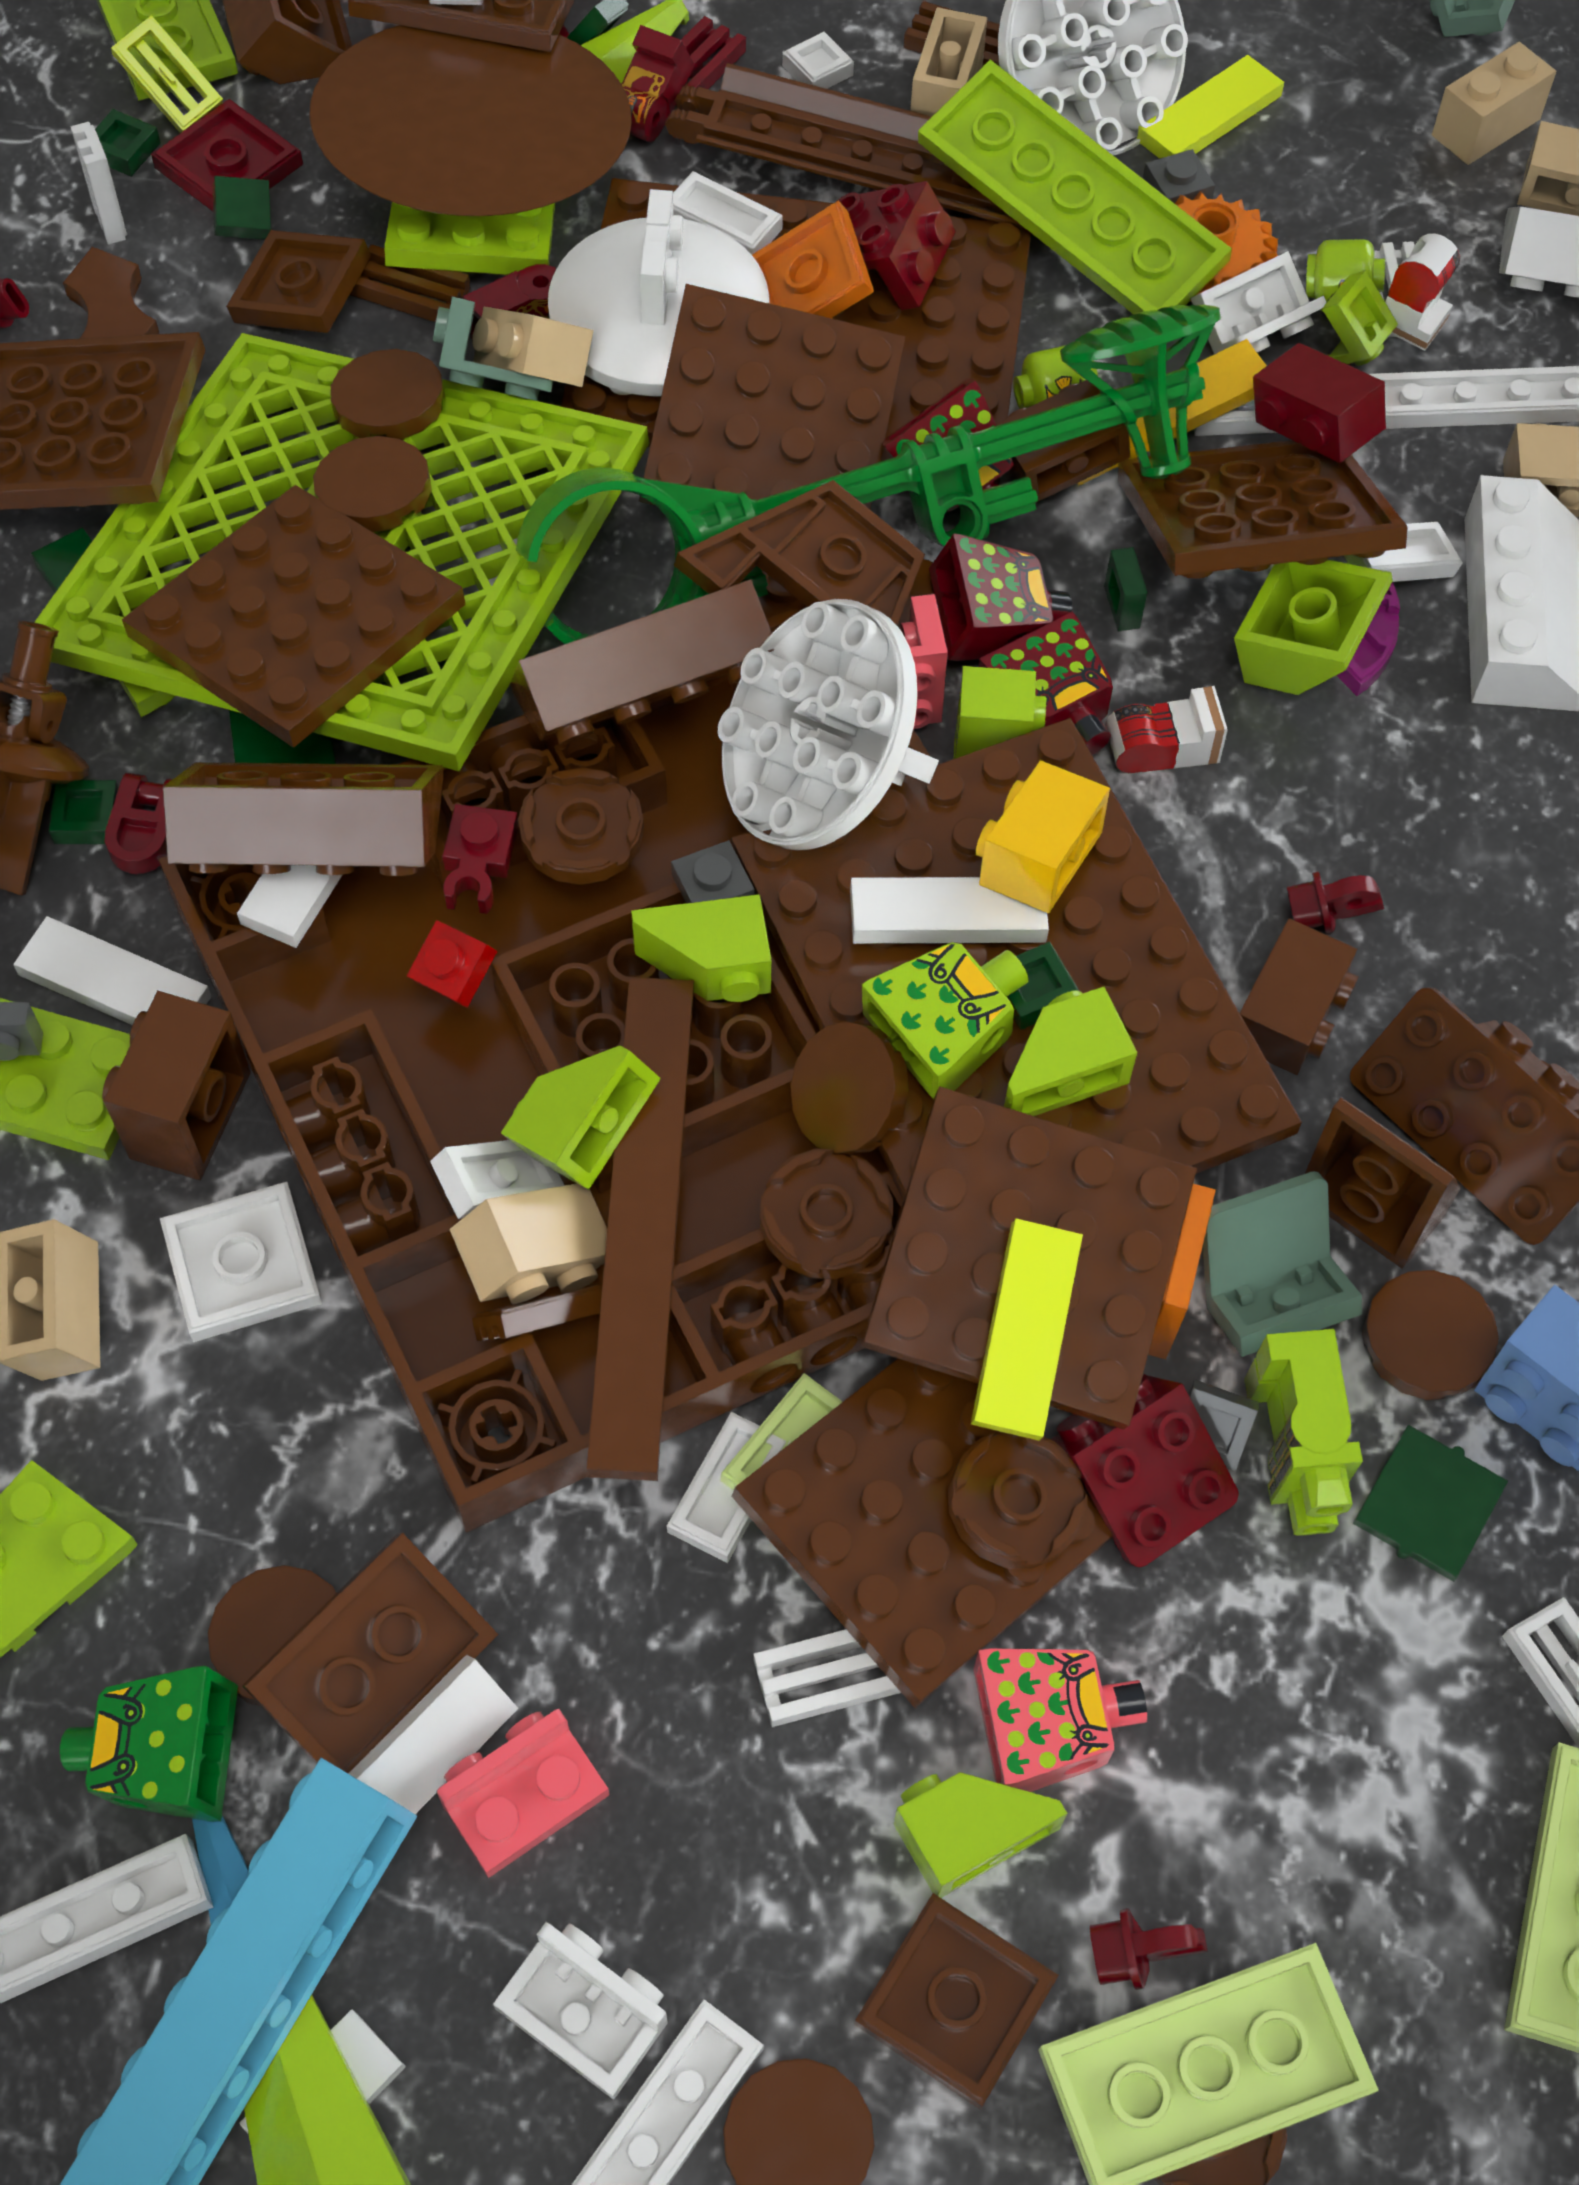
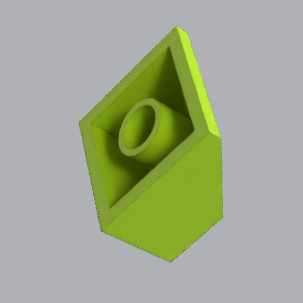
[1234,560,1393,695]

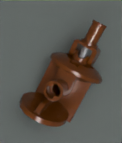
[0,621,89,895]

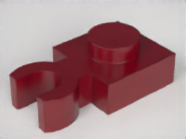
[442,804,519,914]

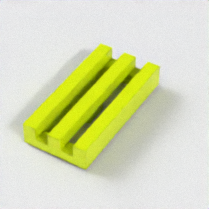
[111,15,223,133]

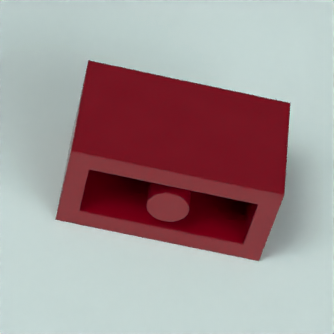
[1253,343,1386,463]

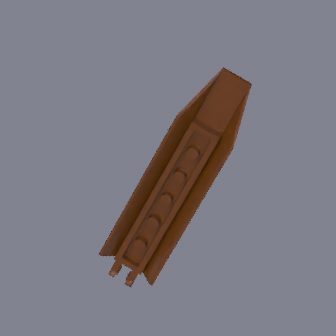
[665,63,1026,229]

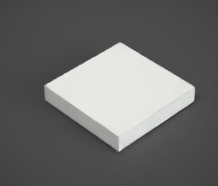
[160,1182,322,1342]

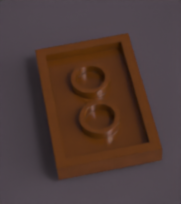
[242,1533,499,1773]

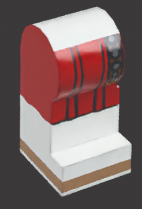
[1385,234,1460,351]
[1105,686,1228,773]

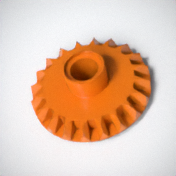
[1175,191,1278,301]

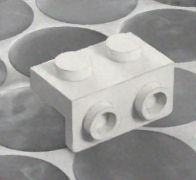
[1191,251,1327,354]
[493,1922,668,2100]

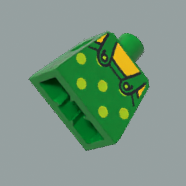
[60,1666,238,1822]

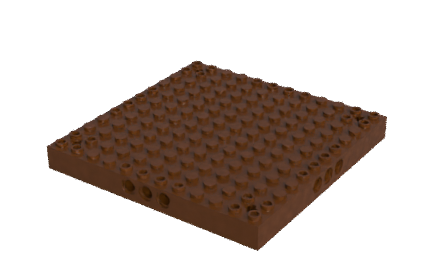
[158,604,931,1533]

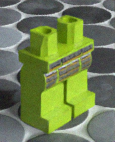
[1244,1329,1363,1536]

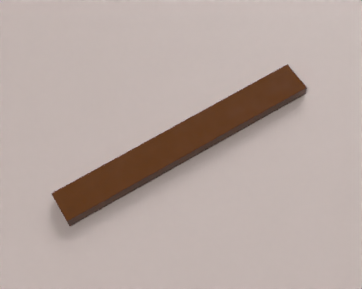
[587,977,694,1481]

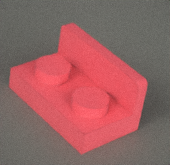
[900,594,948,729]
[437,1709,610,1878]

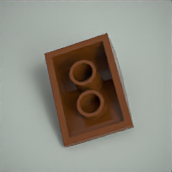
[1305,1097,1460,1269]

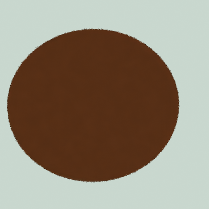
[310,25,632,216]

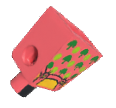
[973,1648,1147,1792]

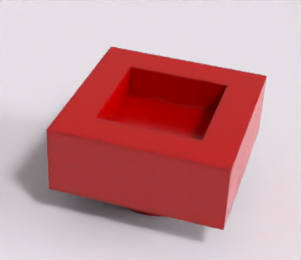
[407,920,498,1008]

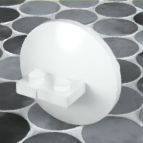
[998,0,1188,156]
[548,189,769,396]
[718,599,939,850]

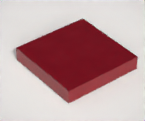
[151,99,303,211]

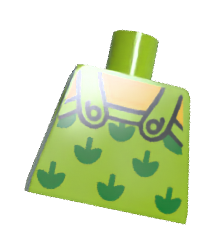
[862,942,1029,1099]

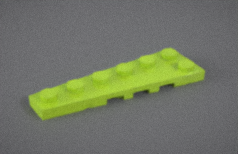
[0,1460,138,1658]

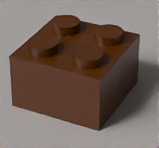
[102,990,251,1181]

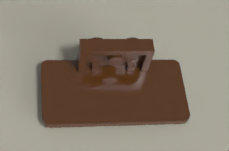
[1350,987,1579,1245]

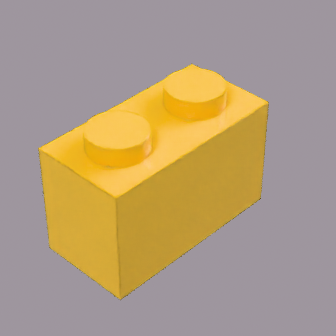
[976,760,1110,913]

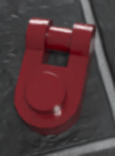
[104,773,173,874]

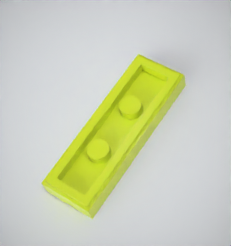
[1137,55,1284,159]
[971,1218,1083,1441]

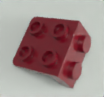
[837,181,956,310]
[1050,1374,1239,1567]

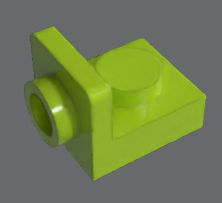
[1322,270,1398,366]

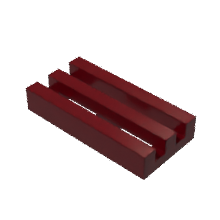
[676,16,746,106]

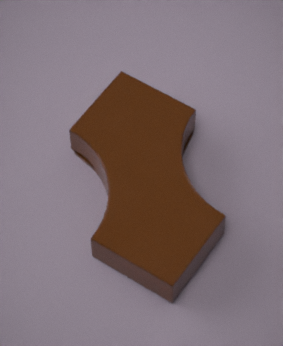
[63,247,159,339]

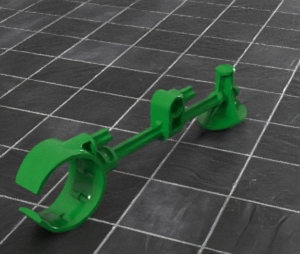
[516,305,1221,644]

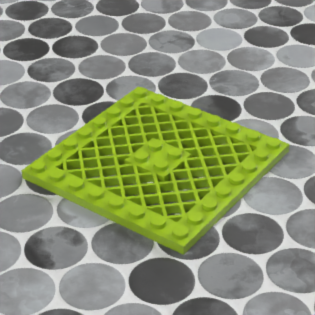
[35,333,649,771]

